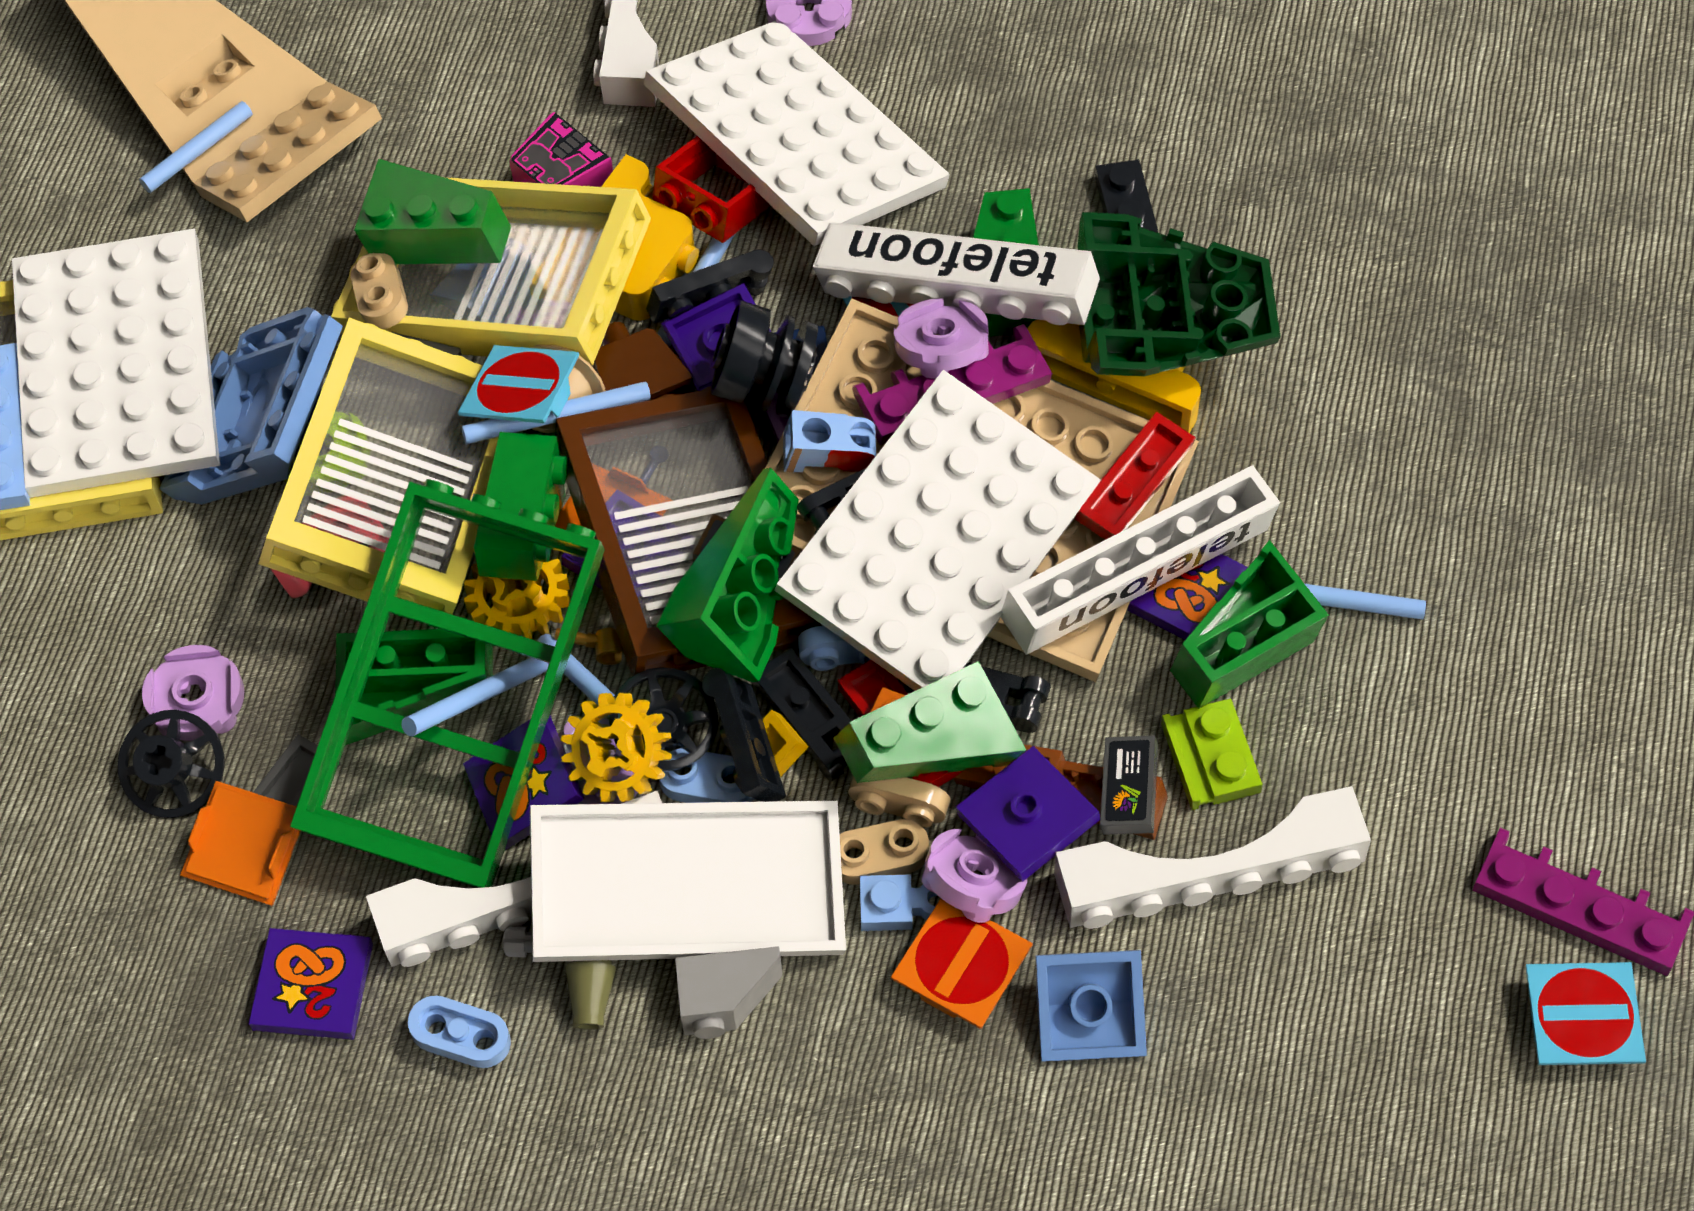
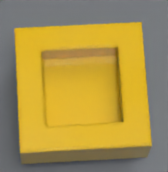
[762,710,809,778]

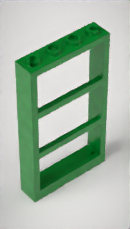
[290,479,605,888]

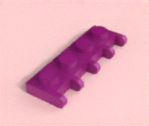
[852,324,1052,445]
[1472,827,1694,976]

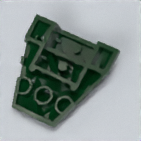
[1077,212,1281,376]

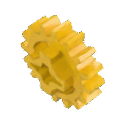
[464,558,570,639]
[561,693,672,802]

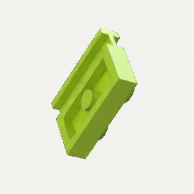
[1161,698,1263,811]

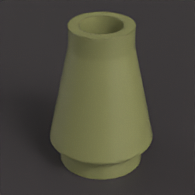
[565,960,616,1030]

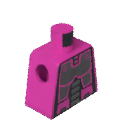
[509,112,613,187]

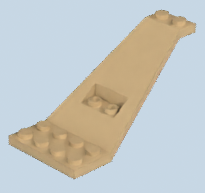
[64,0,382,222]

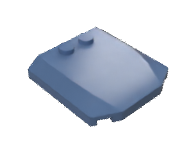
[159,307,343,505]

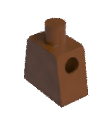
[594,322,694,401]

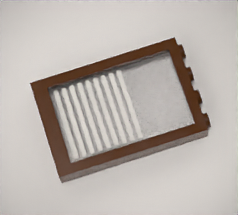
[555,386,823,676]

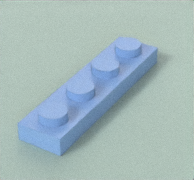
[0,343,30,510]

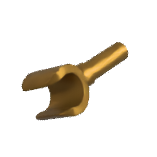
[555,628,622,665]

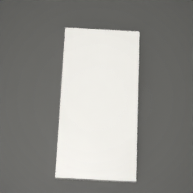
[530,801,846,962]

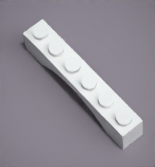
[593,0,659,107]
[1054,786,1371,929]
[366,791,662,967]

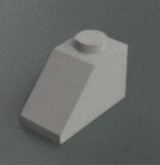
[675,946,783,1039]

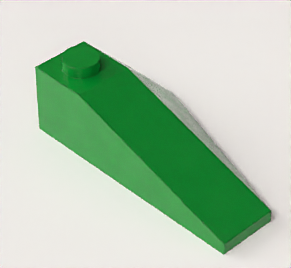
[657,467,799,682]

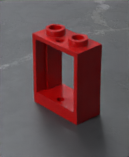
[652,136,771,243]

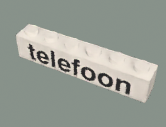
[813,222,1100,325]
[1001,465,1280,655]

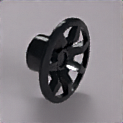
[609,667,718,771]
[118,710,225,818]

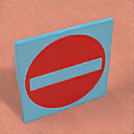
[458,345,579,423]
[1525,962,1646,1065]

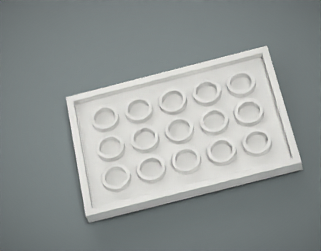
[644,21,950,246]
[12,228,220,498]
[775,370,1101,691]

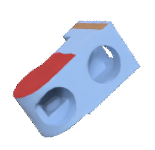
[783,410,876,473]

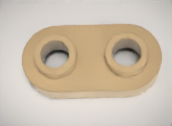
[351,253,408,329]
[848,776,951,827]
[839,819,929,885]

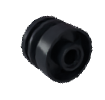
[710,300,818,419]

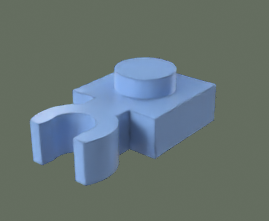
[860,874,938,931]

